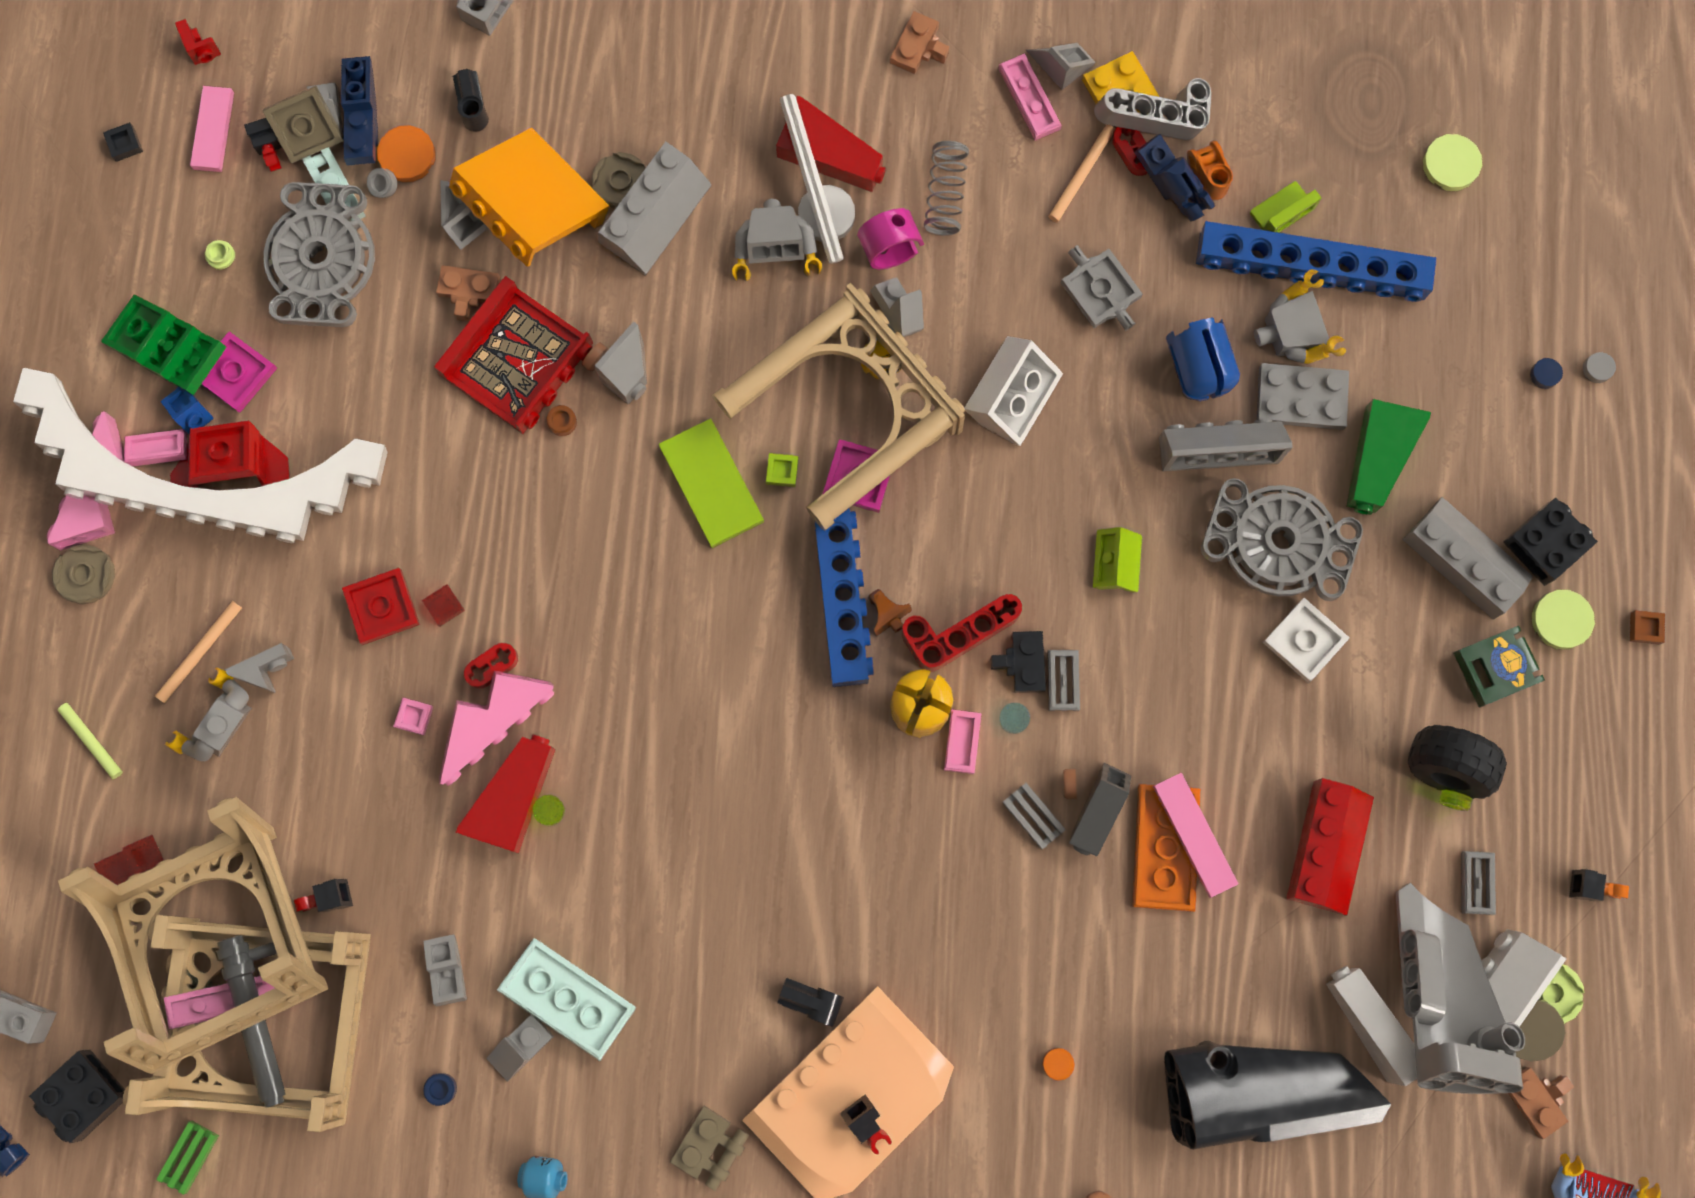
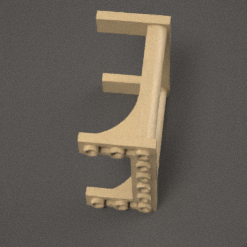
[58,797,328,1074]
[123,915,371,1132]

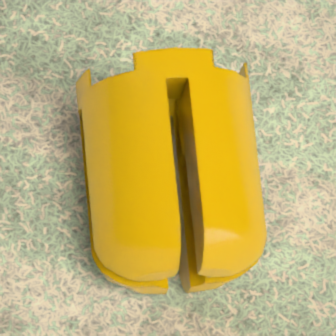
[890,669,954,738]

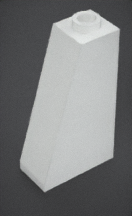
[1326,966,1417,1086]

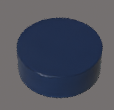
[1530,358,1563,389]
[423,1073,457,1106]

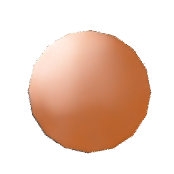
[377,125,436,182]

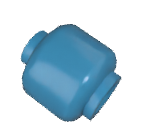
[517,1156,568,1198]

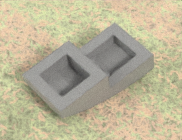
[423,934,467,1007]

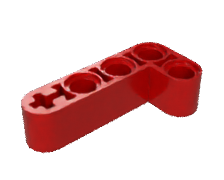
[902,594,1022,672]

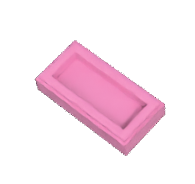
[124,429,187,466]
[944,709,981,774]

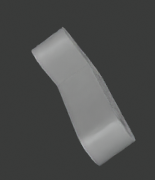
[1094,78,1211,140]

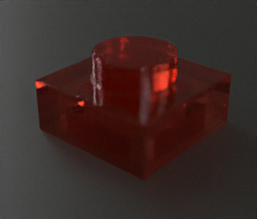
[422,584,465,627]

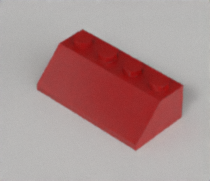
[1286,778,1374,916]

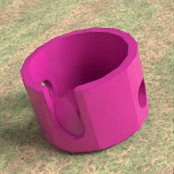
[857,208,924,270]

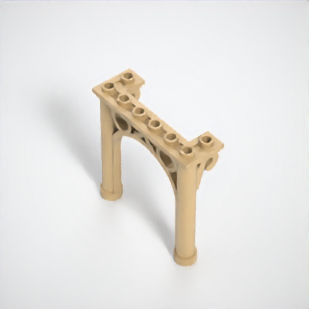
[712,283,965,531]

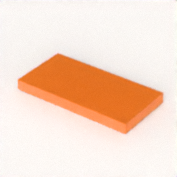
[1132,784,1201,912]

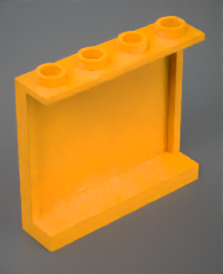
[449,127,609,267]

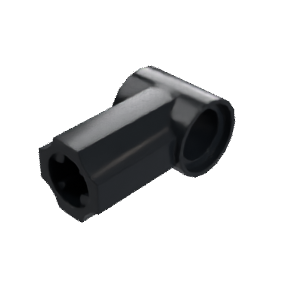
[452,69,489,132]
[777,978,844,1027]

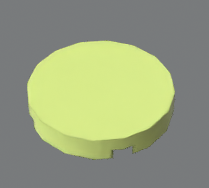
[1423,134,1482,191]
[1532,590,1595,649]
[1539,964,1584,1024]

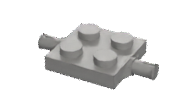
[1061,245,1143,331]

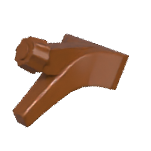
[868,589,912,637]

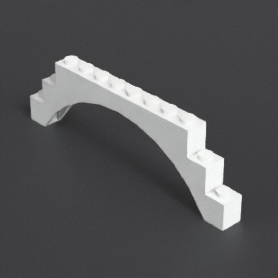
[13,368,388,543]

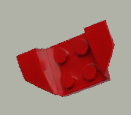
[170,420,290,488]

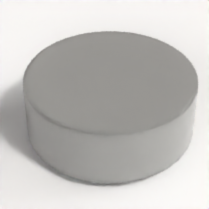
[367,168,397,198]
[1583,352,1616,383]

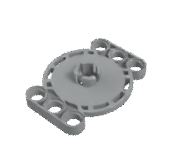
[264,182,375,327]
[1201,478,1363,601]

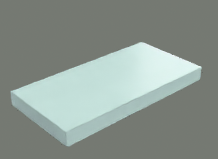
[497,938,636,1061]

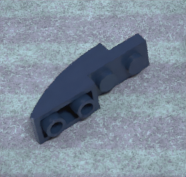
[341,56,378,166]

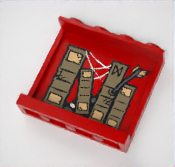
[434,276,593,434]

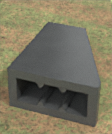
[1069,763,1131,856]

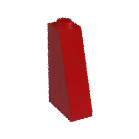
[776,96,886,192]
[455,734,556,854]

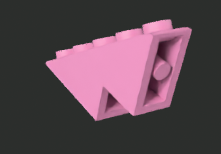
[47,411,124,551]
[439,671,554,786]

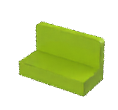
[1250,181,1322,233]
[1093,527,1142,593]

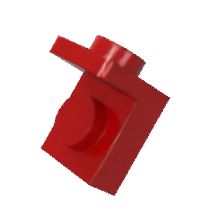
[175,19,221,65]

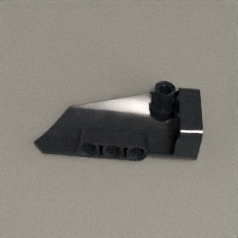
[1164,1041,1391,1150]

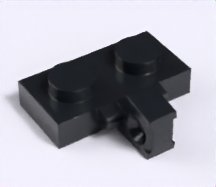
[990,631,1046,693]

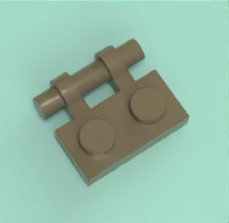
[670,1106,749,1191]

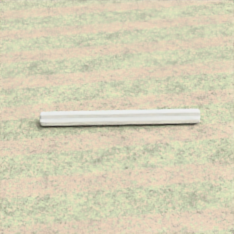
[780,94,844,264]

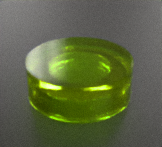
[1439,790,1473,811]
[533,795,565,826]

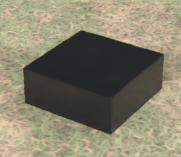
[103,122,143,162]

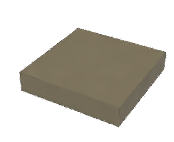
[263,86,344,164]

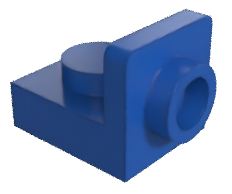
[160,387,213,434]

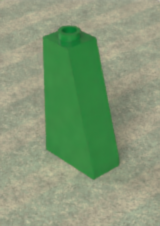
[1346,399,1431,515]

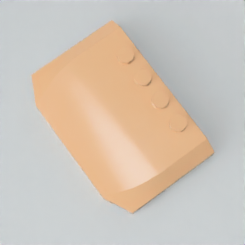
[742,986,954,1198]

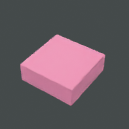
[393,698,433,736]

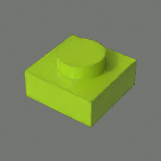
[766,453,799,487]

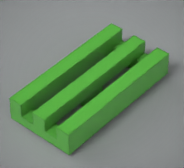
[156,1121,219,1195]

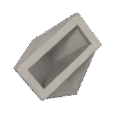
[1026,43,1096,90]
[440,180,488,250]

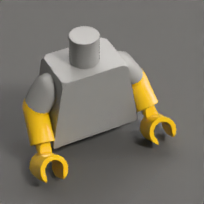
[1254,269,1346,364]

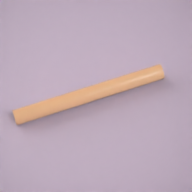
[1048,124,1116,223]
[155,601,242,703]

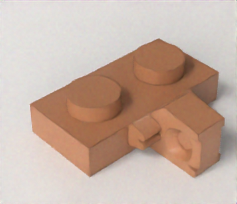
[890,11,949,74]
[436,265,501,322]
[1508,1067,1574,1139]

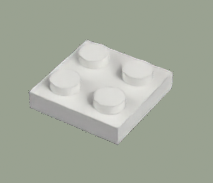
[1263,598,1350,683]

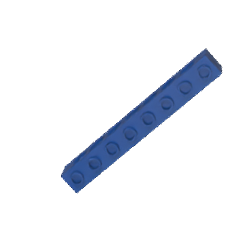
[1196,221,1436,302]

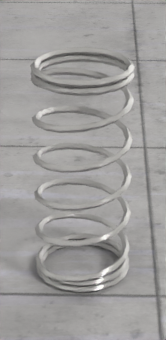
[924,140,969,235]

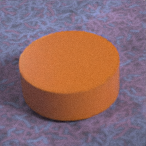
[1042,1048,1075,1080]

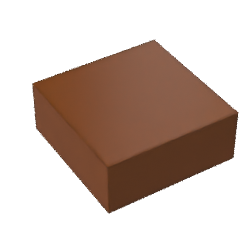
[1630,610,1665,645]

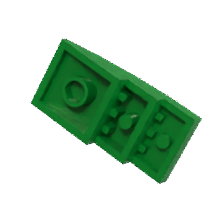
[101,294,227,395]

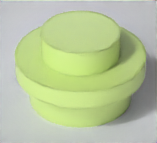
[205,240,235,269]

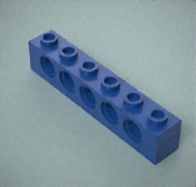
[814,508,874,687]

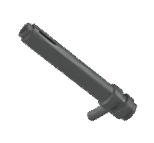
[216,935,286,1108]

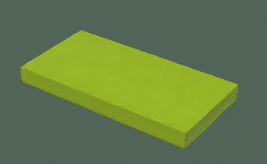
[658,418,764,548]

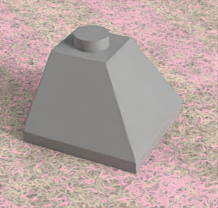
[595,321,647,405]

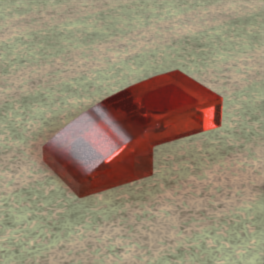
[94,835,164,885]

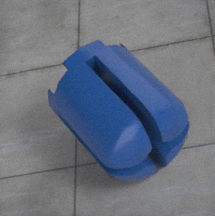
[1166,317,1240,401]

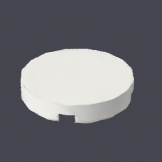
[798,185,855,242]

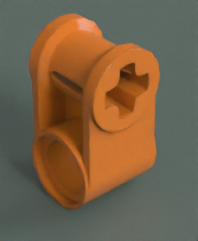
[1187,140,1233,200]

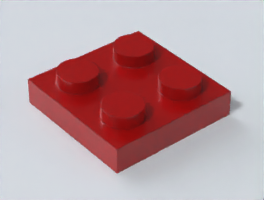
[342,568,420,645]

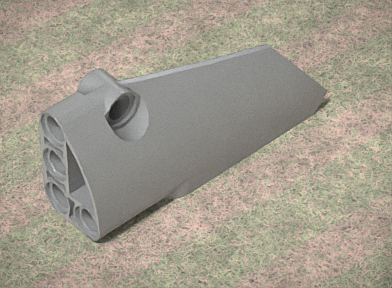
[1396,883,1525,1094]

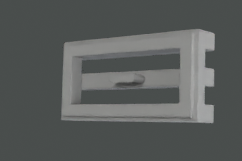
[1048,650,1080,711]
[1002,783,1066,850]
[1461,851,1496,915]

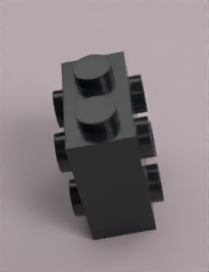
[1503,498,1598,586]
[29,1050,125,1143]

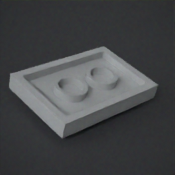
[1256,363,1349,430]

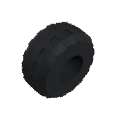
[1407,725,1507,799]

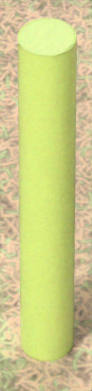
[57,703,123,779]

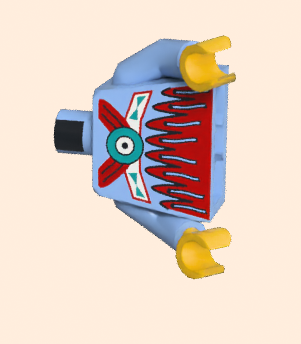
[1551,1154,1661,1198]

